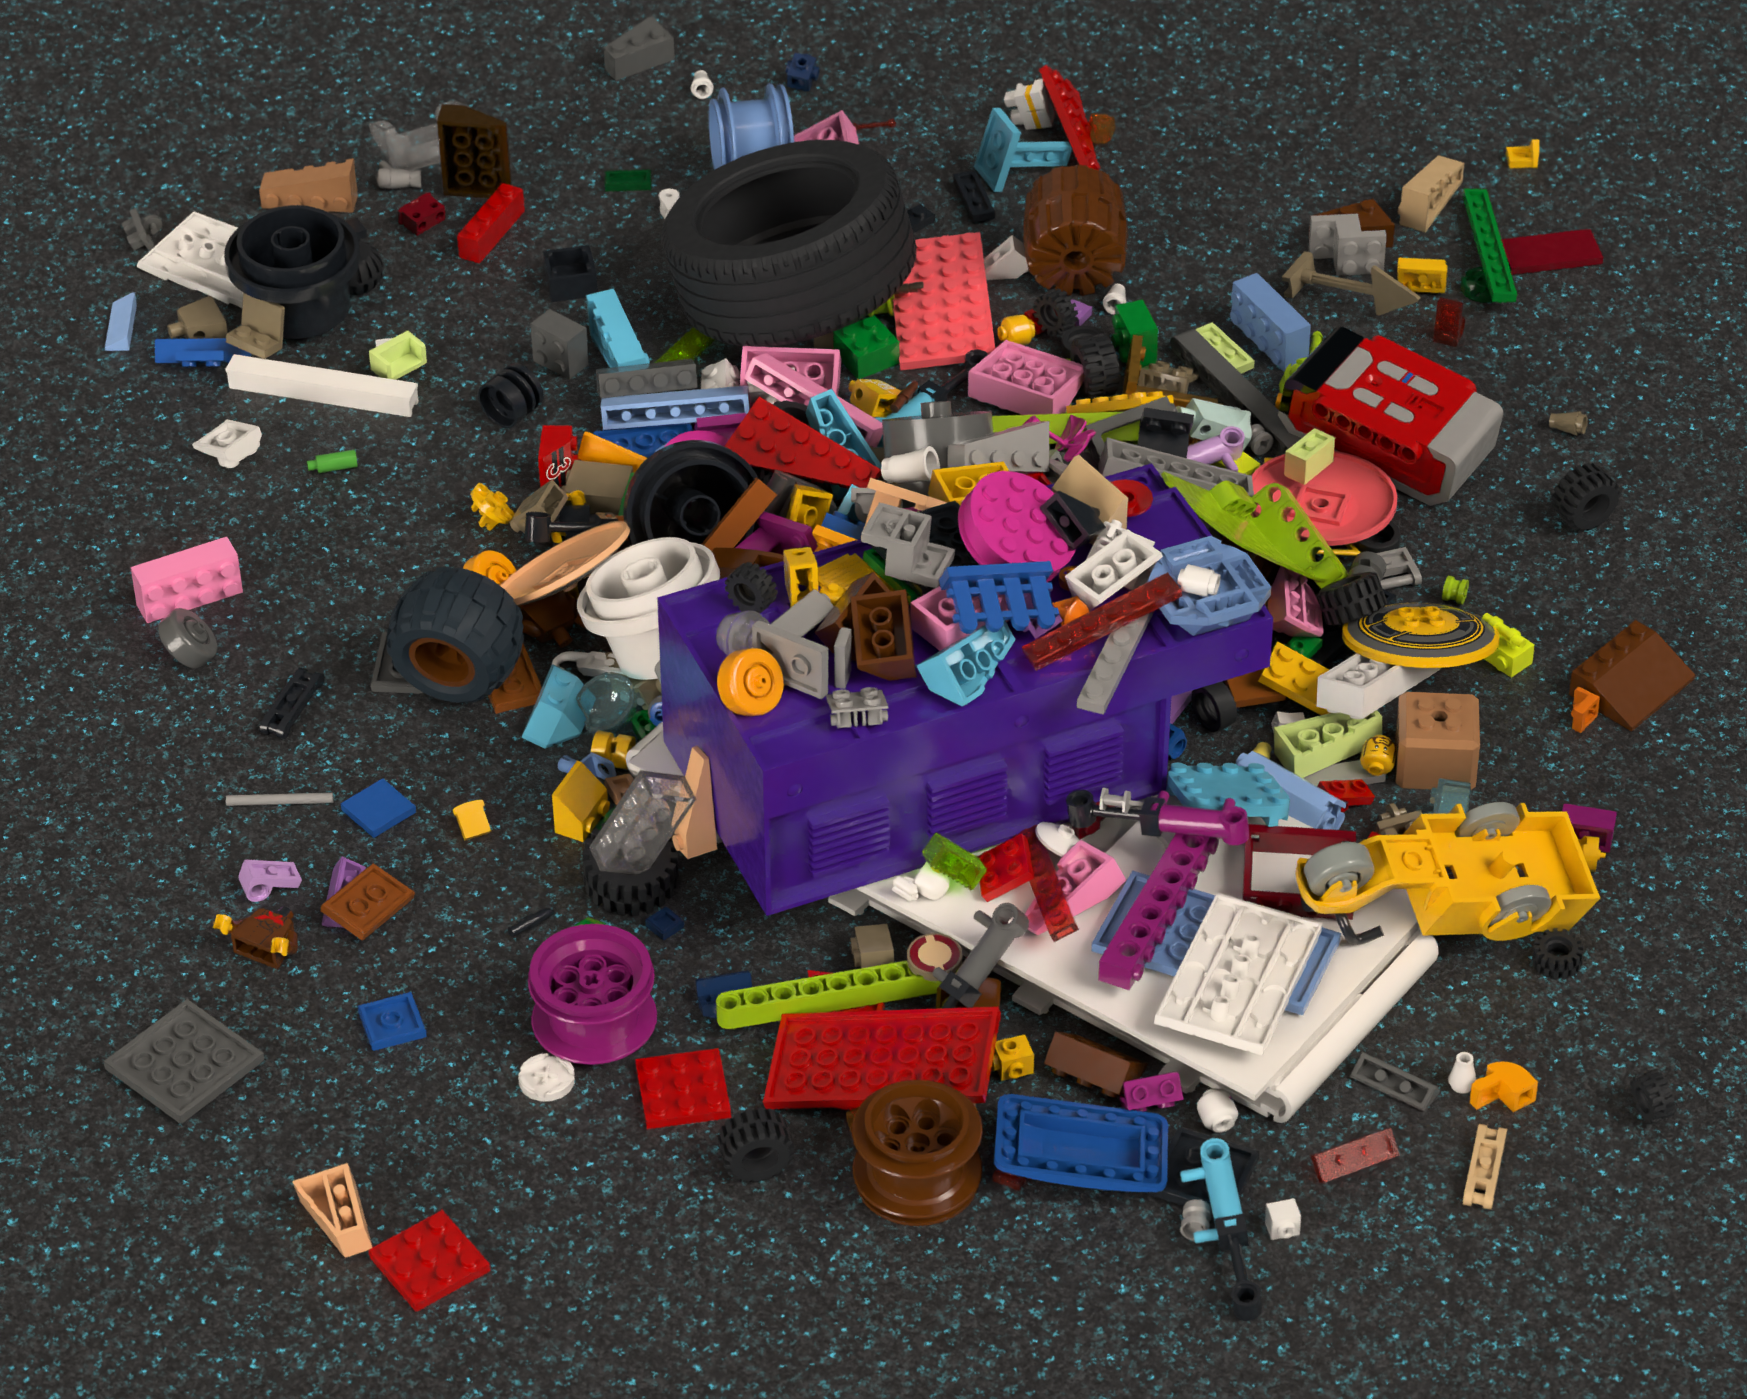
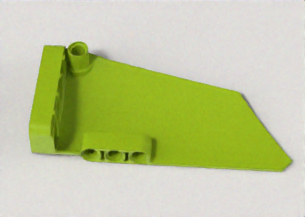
[1161,471,1348,589]

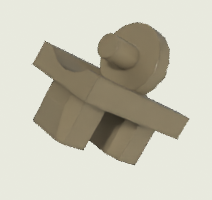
[1373,803,1423,835]

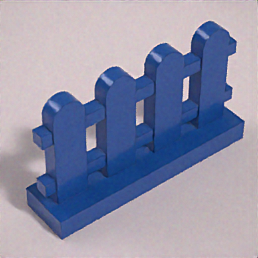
[939,561,1059,634]

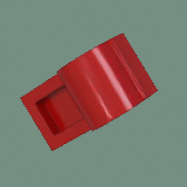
[1317,779,1375,813]

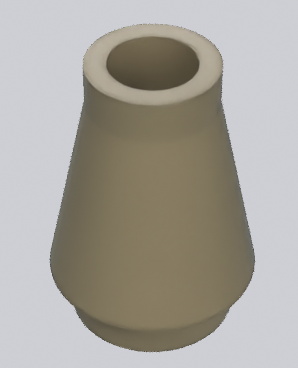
[1549,411,1587,436]

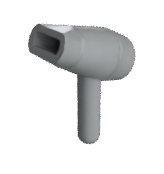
[376,161,422,189]

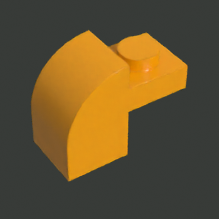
[1470,1062,1538,1112]

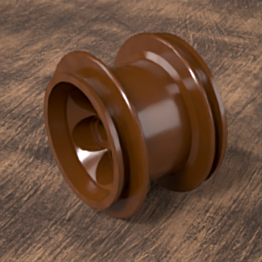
[852,1080,982,1226]

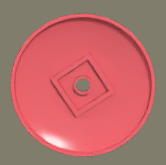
[1251,451,1397,546]

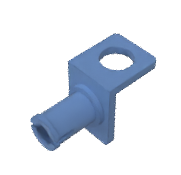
[558,752,616,780]

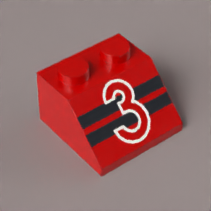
[538,425,579,488]

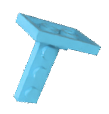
[974,108,1073,192]

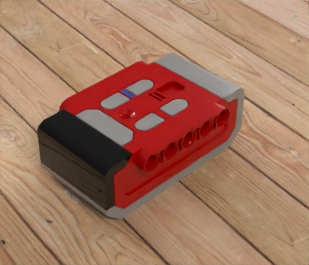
[1278,326,1503,506]

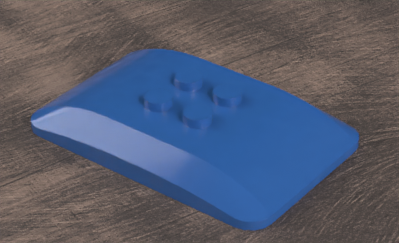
[994,1094,1168,1192]

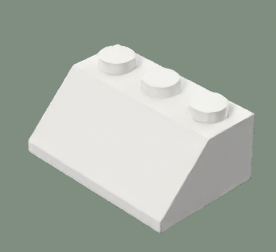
[1065,529,1163,611]

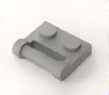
[1376,547,1422,589]

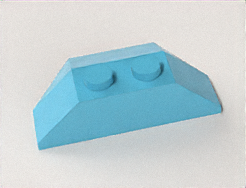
[522,664,595,749]

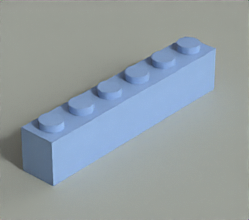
[601,385,750,430]

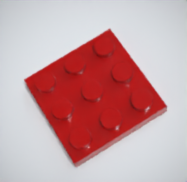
[635,1048,731,1129]
[368,1210,490,1312]

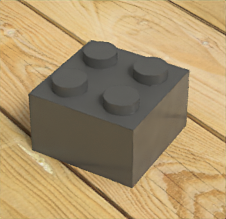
[530,309,589,379]

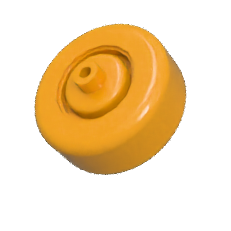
[463,550,516,585]
[717,648,784,716]

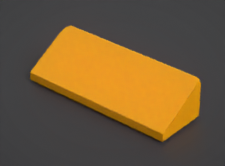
[578,431,648,472]

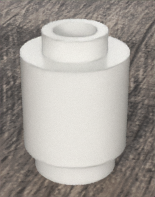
[1178,564,1221,597]

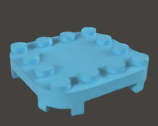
[1166,763,1290,827]

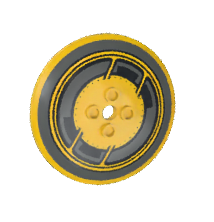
[1342,603,1500,668]

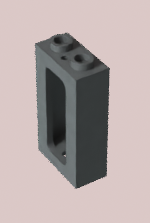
[1084,396,1177,470]

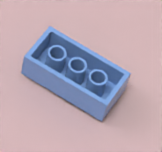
[1230,273,1311,372]

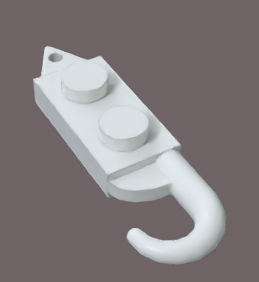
[552,651,625,678]

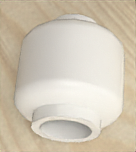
[1197,1088,1238,1132]

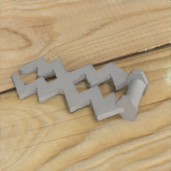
[1100,788,1144,813]

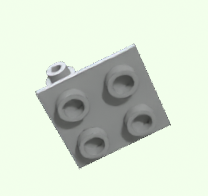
[826,687,888,728]

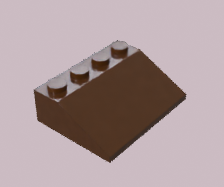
[1569,620,1696,732]

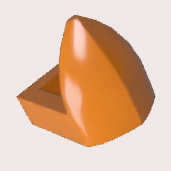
[1052,596,1090,632]

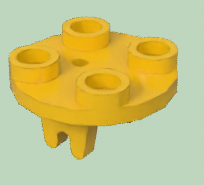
[470,483,515,531]

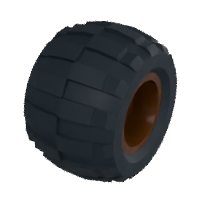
[387,567,524,703]

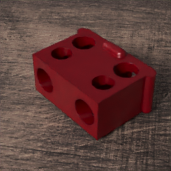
[398,192,445,236]

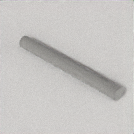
[226,792,334,806]

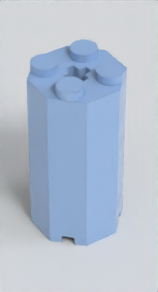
[1236,751,1346,830]

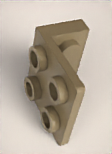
[226,293,285,359]
[1138,361,1199,394]

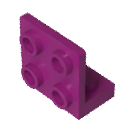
[1562,804,1617,853]

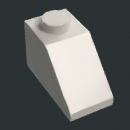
[984,235,1029,280]

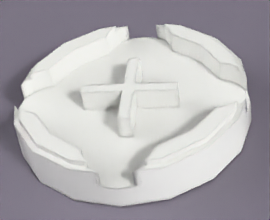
[519,1053,575,1101]

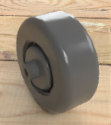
[158,608,218,669]

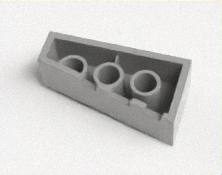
[947,421,1049,473]

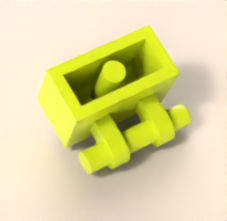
[1482,613,1534,678]

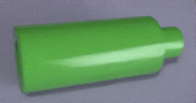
[307,450,358,473]

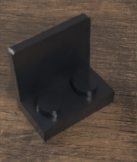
[1137,407,1194,458]

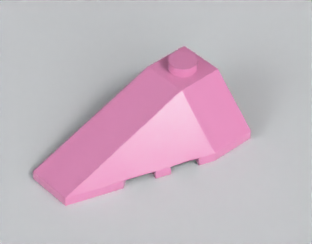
[1025,840,1126,936]

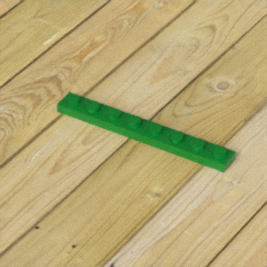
[1463,189,1517,303]

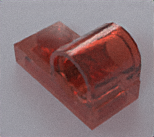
[1433,297,1466,347]

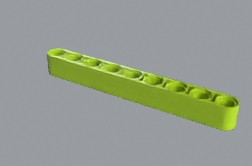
[716,961,960,1029]

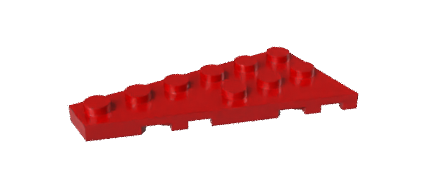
[1039,65,1100,170]

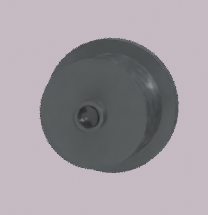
[879,401,994,508]

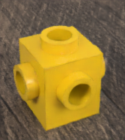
[992,1035,1034,1081]

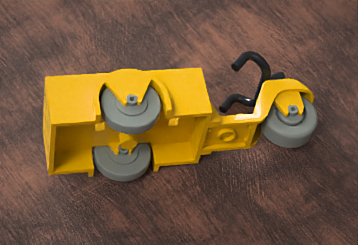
[1295,802,1600,945]

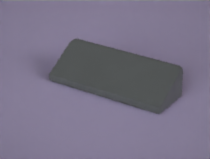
[1350,1052,1440,1112]

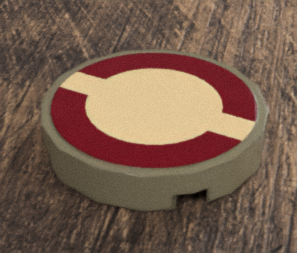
[907,933,962,981]

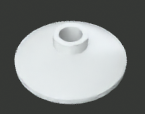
[1035,822,1080,857]

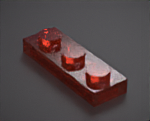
[1311,1128,1400,1183]

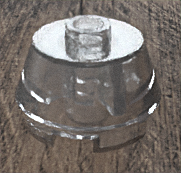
[716,610,770,656]

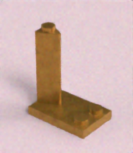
[1121,335,1223,412]

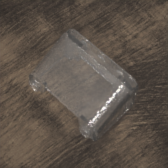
[369,100,470,171]

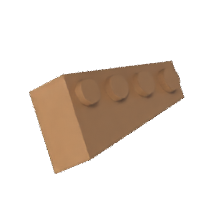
[259,158,358,212]

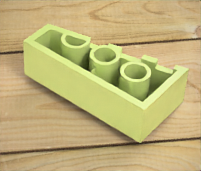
[1274,710,1382,778]

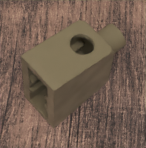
[167,296,227,339]

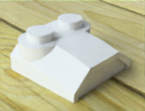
[192,419,262,468]

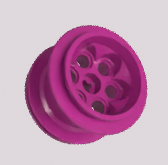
[528,924,657,1064]

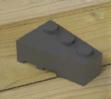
[604,15,675,81]

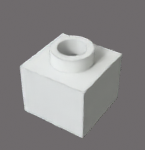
[1265,1199,1301,1240]

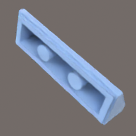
[105,292,137,351]

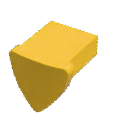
[1506,139,1539,168]
[452,800,491,841]

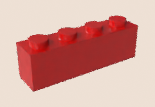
[457,183,525,264]

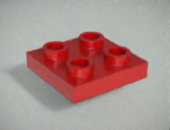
[975,833,1034,902]

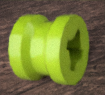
[1442,576,1469,605]

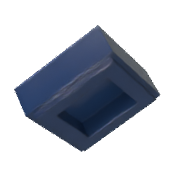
[645,907,684,941]

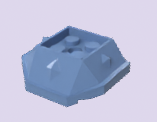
[1147,536,1271,636]

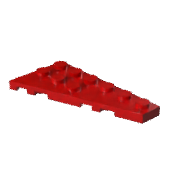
[725,397,881,489]

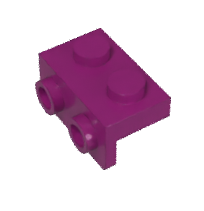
[1120,1072,1183,1112]

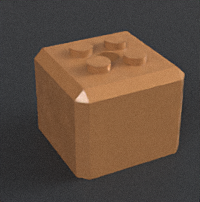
[1395,692,1480,791]

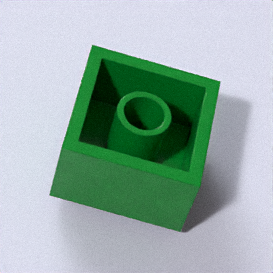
[1111,300,1158,368]
[833,315,900,379]

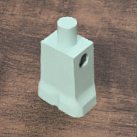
[1176,398,1252,450]

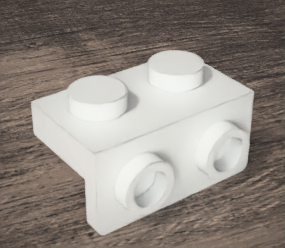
[701,358,740,389]

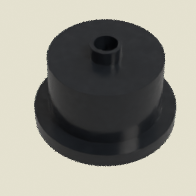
[224,205,361,339]
[623,440,767,548]

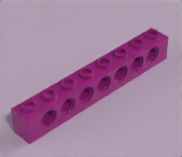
[1098,833,1219,991]

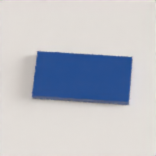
[593,423,693,458]

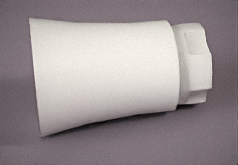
[881,446,940,483]

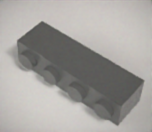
[595,359,698,398]

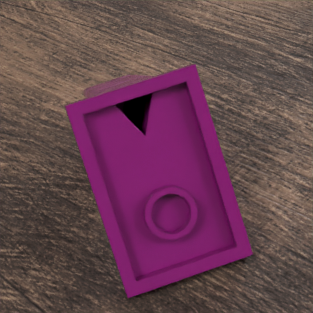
[735,511,818,555]

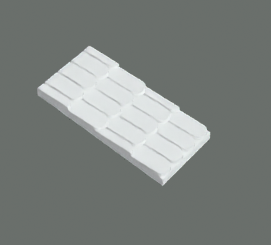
[137,212,243,308]
[1154,893,1323,1055]

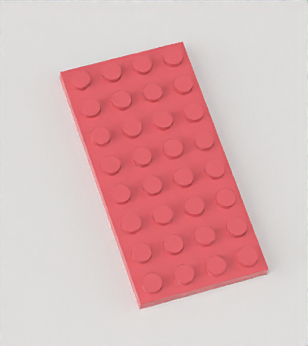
[893,232,995,370]

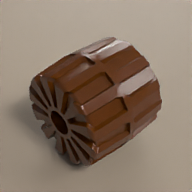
[1023,164,1128,296]

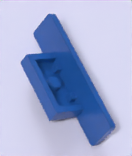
[155,338,252,367]

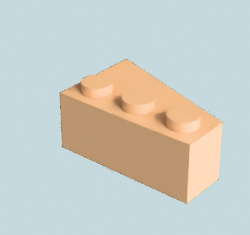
[292,1163,373,1258]

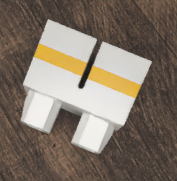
[1004,79,1056,130]

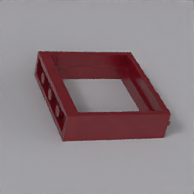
[1242,824,1356,920]

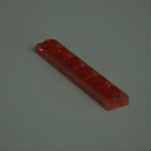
[1022,572,1182,671]
[1012,824,1079,942]

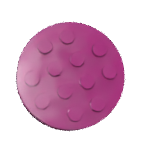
[958,471,1075,583]

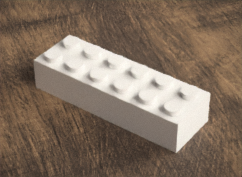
[1317,653,1441,719]

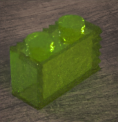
[922,833,987,890]

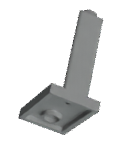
[752,589,834,699]

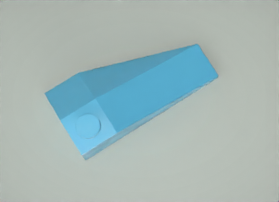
[916,620,1015,706]

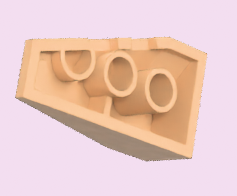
[672,746,717,859]

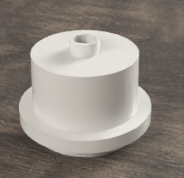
[577,537,720,680]

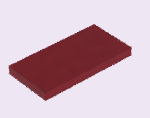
[1501,229,1603,275]

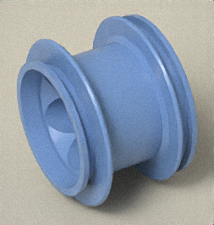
[709,83,794,170]

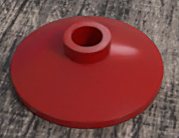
[1111,479,1153,517]

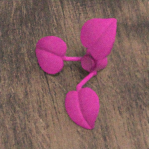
[1022,415,1096,474]

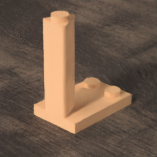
[860,478,947,539]

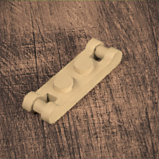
[1463,1124,1507,1210]

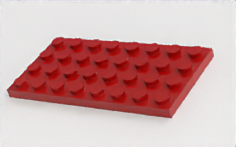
[763,1007,1001,1109]

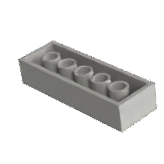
[1098,438,1254,497]

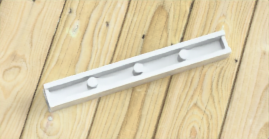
[225,354,418,417]

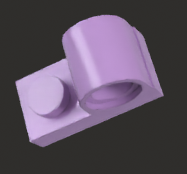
[238,860,302,902]

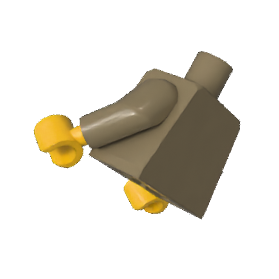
[510,480,586,543]

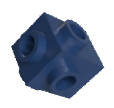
[786,53,820,92]

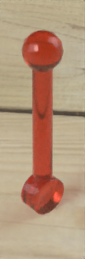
[852,119,896,131]

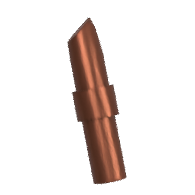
[890,381,918,413]

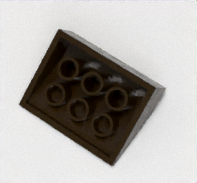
[437,104,512,199]

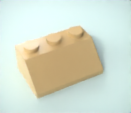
[1052,455,1128,545]

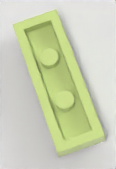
[1195,322,1254,373]

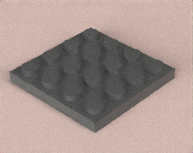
[104,999,264,1124]

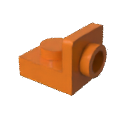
[1571,687,1600,733]

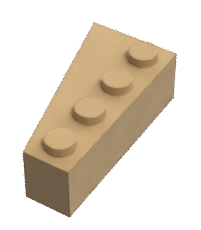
[1398,155,1464,232]

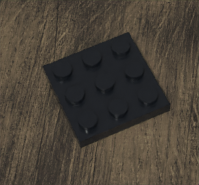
[1148,1126,1260,1215]

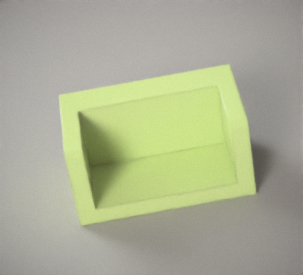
[369,331,427,380]
[1284,428,1335,485]

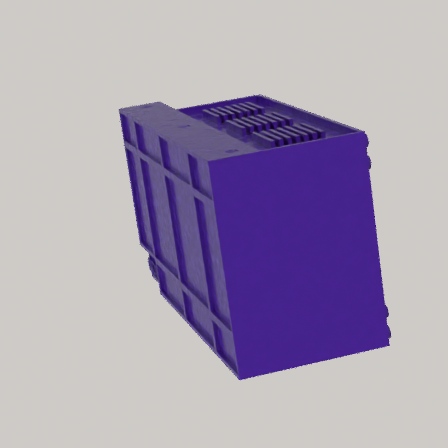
[657,463,1273,916]

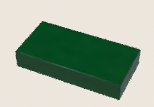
[605,169,651,192]

